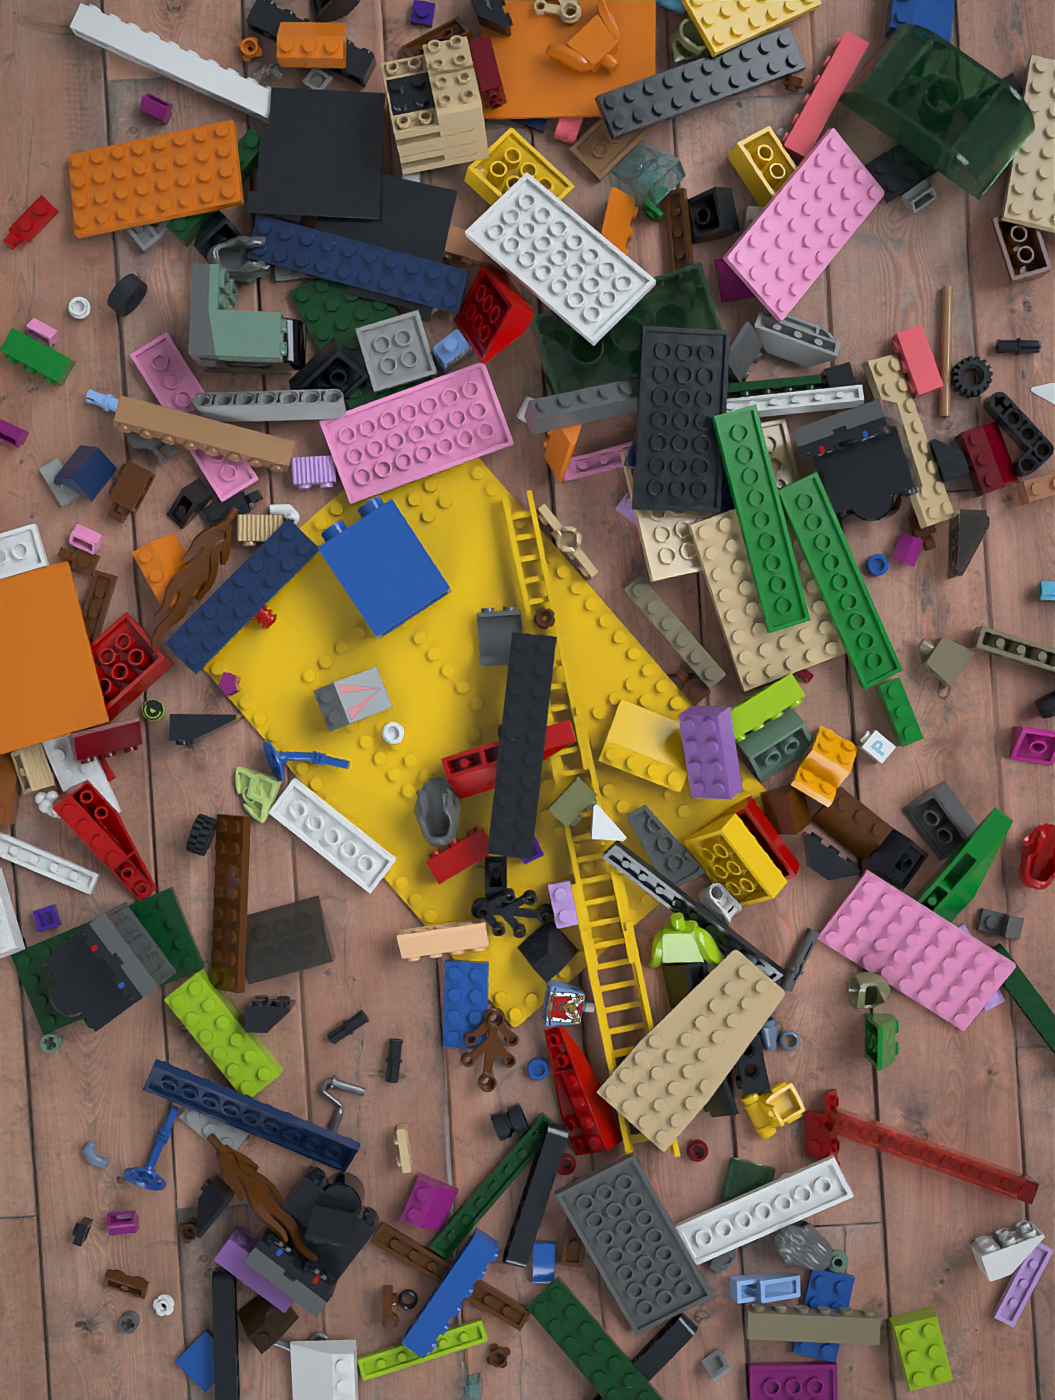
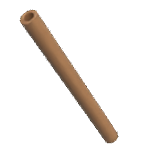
[939,286,953,418]

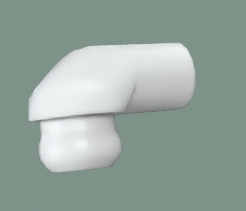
[270,504,300,525]

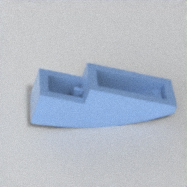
[729,1273,801,1304]

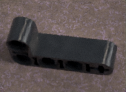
[984,392,1054,477]

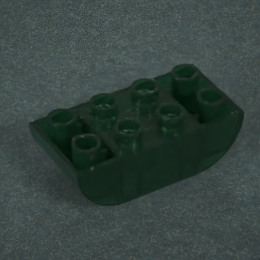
[838,24,1035,200]

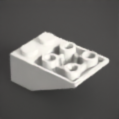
[970,1221,1045,1282]

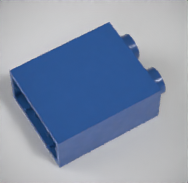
[318,496,452,639]

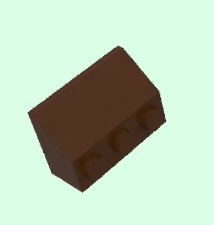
[401,16,474,61]
[991,216,1052,283]
[811,787,893,860]

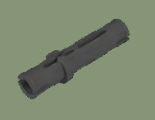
[779,928,820,992]

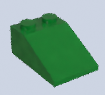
[865,1013,899,1070]

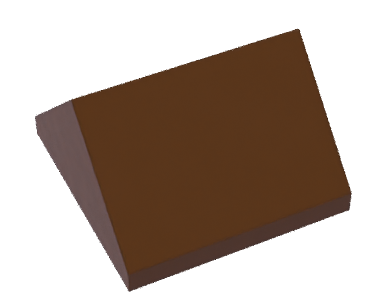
[760,784,811,835]

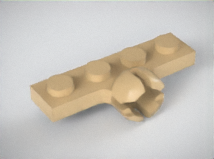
[537,503,599,579]

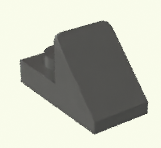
[976,908,1024,939]

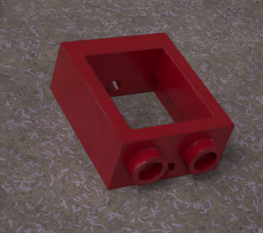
[468,35,507,109]

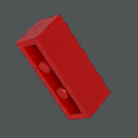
[426,826,490,885]

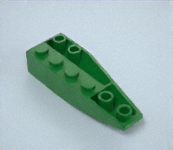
[913,807,1013,922]

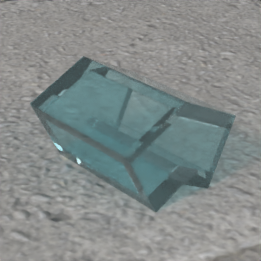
[463,1373,483,1400]

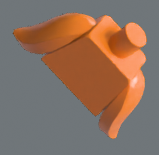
[545,0,620,73]

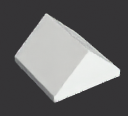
[590,803,627,841]

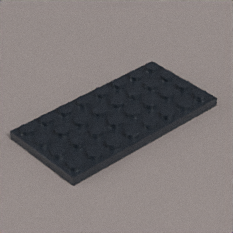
[632,326,731,513]

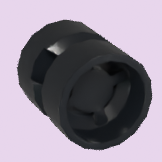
[490,1103,529,1141]

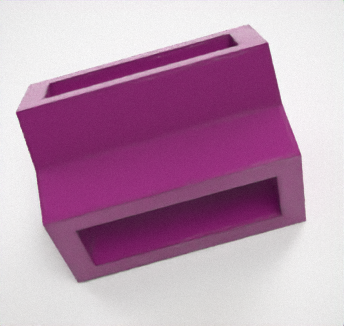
[139,93,173,126]
[0,419,29,448]
[892,533,924,567]
[219,672,242,697]
[107,1210,139,1235]

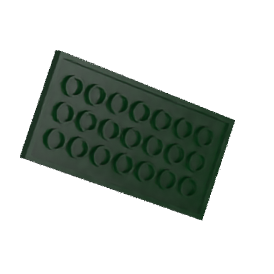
[289,278,432,410]
[11,887,206,1035]

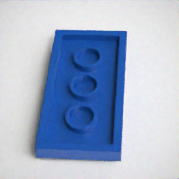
[443,959,489,1049]
[792,1269,855,1363]

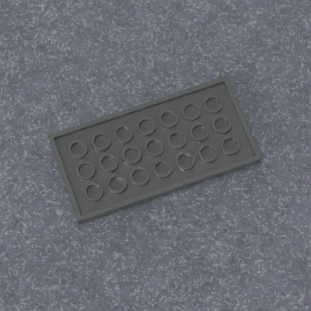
[555,1151,714,1335]

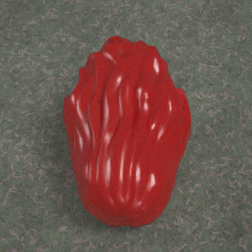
[1019,822,1055,890]

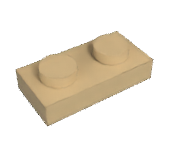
[393,1124,413,1173]

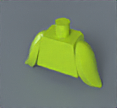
[647,913,724,968]

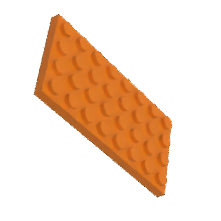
[68,119,244,239]

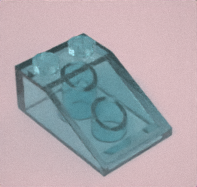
[611,141,686,206]

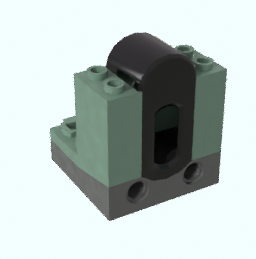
[188,263,307,375]

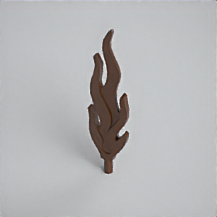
[151,506,239,651]
[207,1133,318,1261]

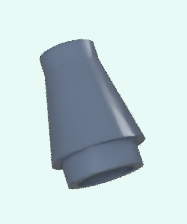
[759,1016,778,1050]

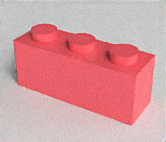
[891,324,944,398]

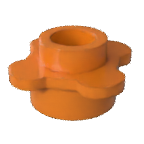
[238,36,263,62]

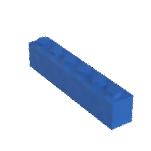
[401,1227,499,1358]

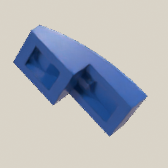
[533,1241,555,1283]

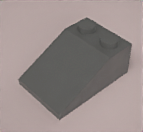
[728,321,763,383]

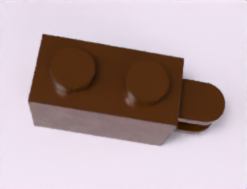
[108,460,156,523]

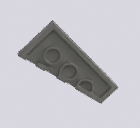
[626,805,706,887]

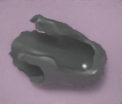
[207,235,273,284]
[414,777,461,847]
[770,1220,833,1271]

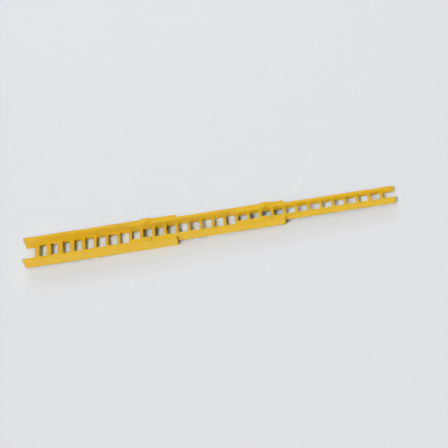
[502,490,680,1157]

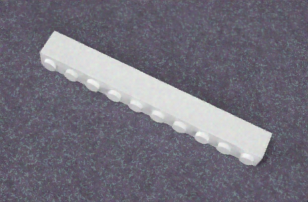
[70,3,271,124]

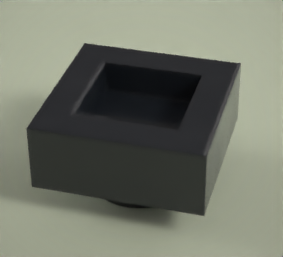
[72,1217,93,1247]

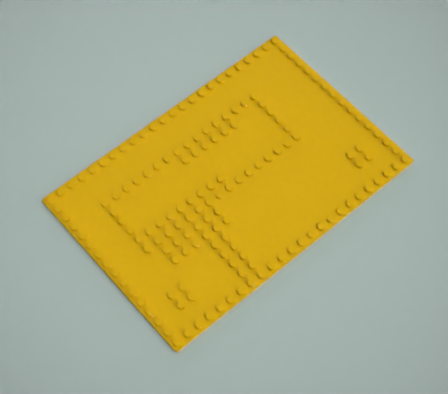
[203,458,767,1027]

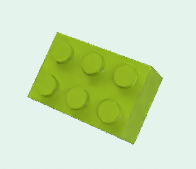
[889,1307,953,1391]

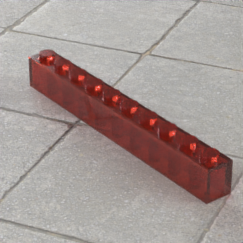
[824,1105,1039,1205]

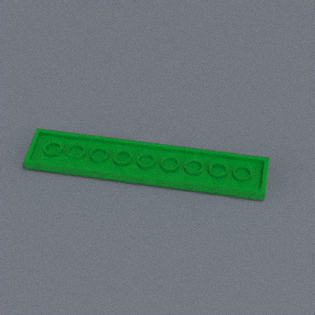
[712,404,811,633]
[778,472,903,690]

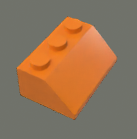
[277,22,347,68]
[601,187,638,256]
[543,423,584,482]
[132,533,203,611]

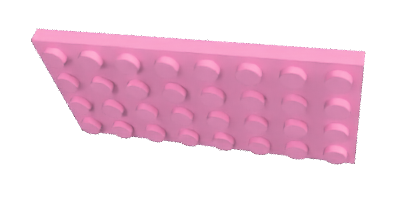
[723,128,885,321]
[319,362,514,504]
[818,869,1016,1031]

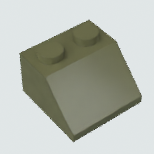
[547,776,597,827]

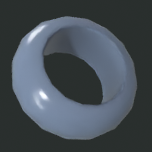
[779,1030,799,1050]

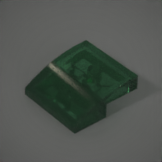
[720,1157,776,1202]

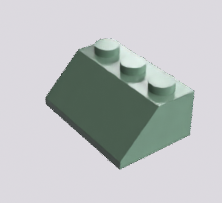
[737,708,813,783]

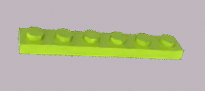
[357,1317,488,1381]

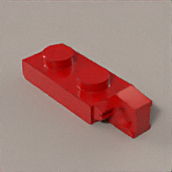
[3,194,59,250]

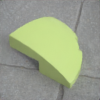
[235,766,282,823]

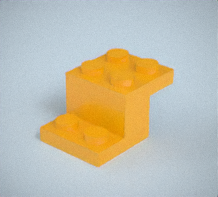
[791,725,858,807]

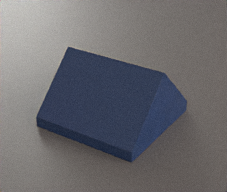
[55,445,117,502]

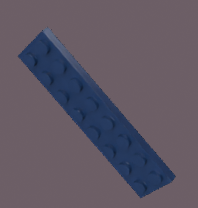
[164,518,319,675]

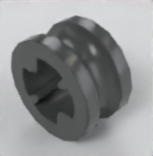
[118,1311,140,1334]

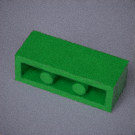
[0,327,75,385]
[874,677,924,747]

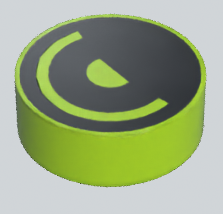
[142,699,165,721]

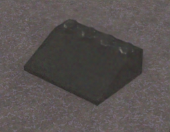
[245,895,336,985]

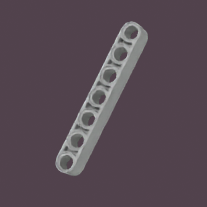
[192,389,346,422]

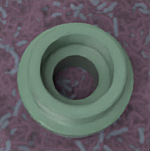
[828,1250,848,1272]

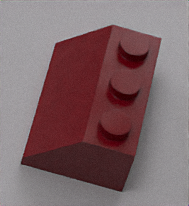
[955,421,1019,497]
[68,717,142,765]

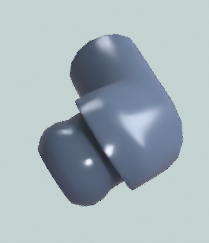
[82,1141,110,1169]

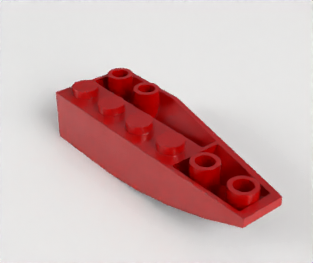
[441,720,577,799]
[52,779,157,901]
[544,1026,623,1156]

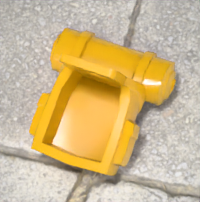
[741,1081,805,1139]

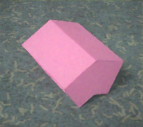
[26,318,61,347]
[69,524,105,555]

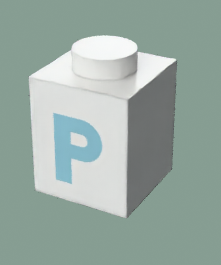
[858,730,896,764]

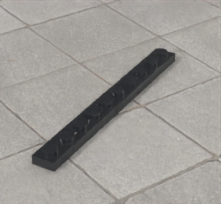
[602,840,784,982]

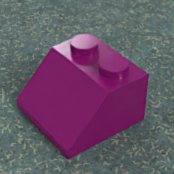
[400,1172,459,1230]

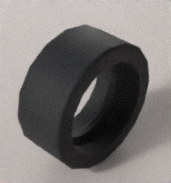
[107,273,148,317]

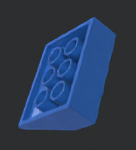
[884,0,955,45]

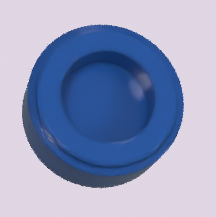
[866,554,889,576]
[527,1057,549,1080]

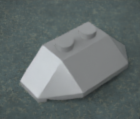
[753,312,841,367]

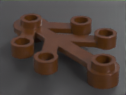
[460,1007,519,1092]

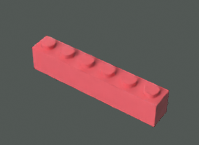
[781,31,869,163]

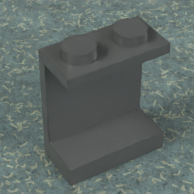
[477,606,522,666]

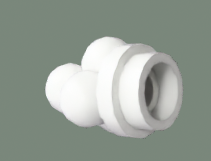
[35,791,61,818]

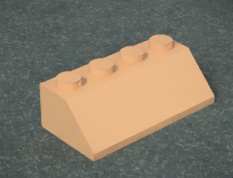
[397,918,490,961]

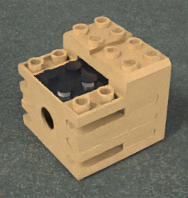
[380,35,489,175]

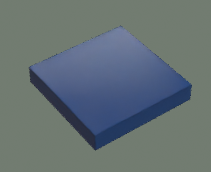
[175,1329,215,1393]

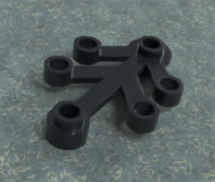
[471,888,554,938]

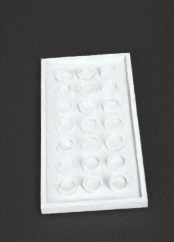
[465,172,656,346]

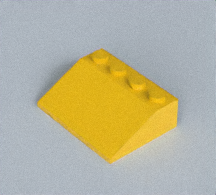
[464,127,575,206]
[597,700,688,793]
[681,813,788,907]

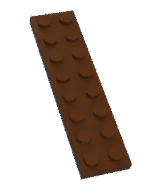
[210,814,251,993]

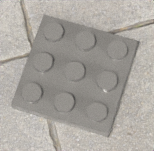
[355,310,438,393]

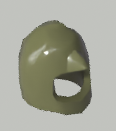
[668,19,707,63]
[847,972,890,1009]

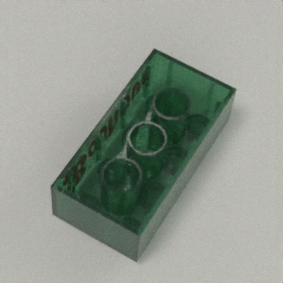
[530,262,722,396]

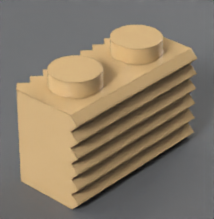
[237,514,284,547]
[11,743,56,795]

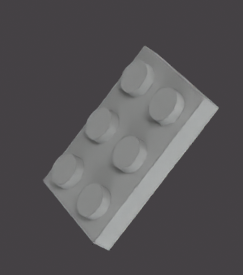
[179,1108,250,1150]

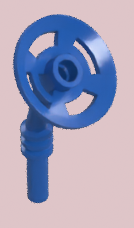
[263,740,350,782]
[124,1106,179,1191]

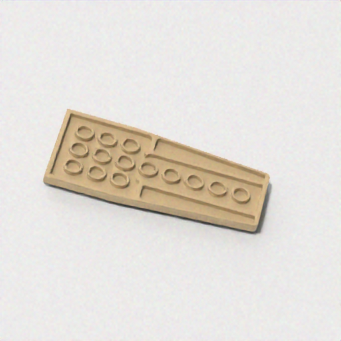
[597,950,785,1152]

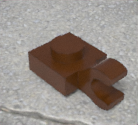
[908,515,936,551]
[58,547,101,576]
[675,669,711,706]
[382,1285,399,1327]

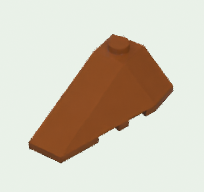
[0,749,21,825]

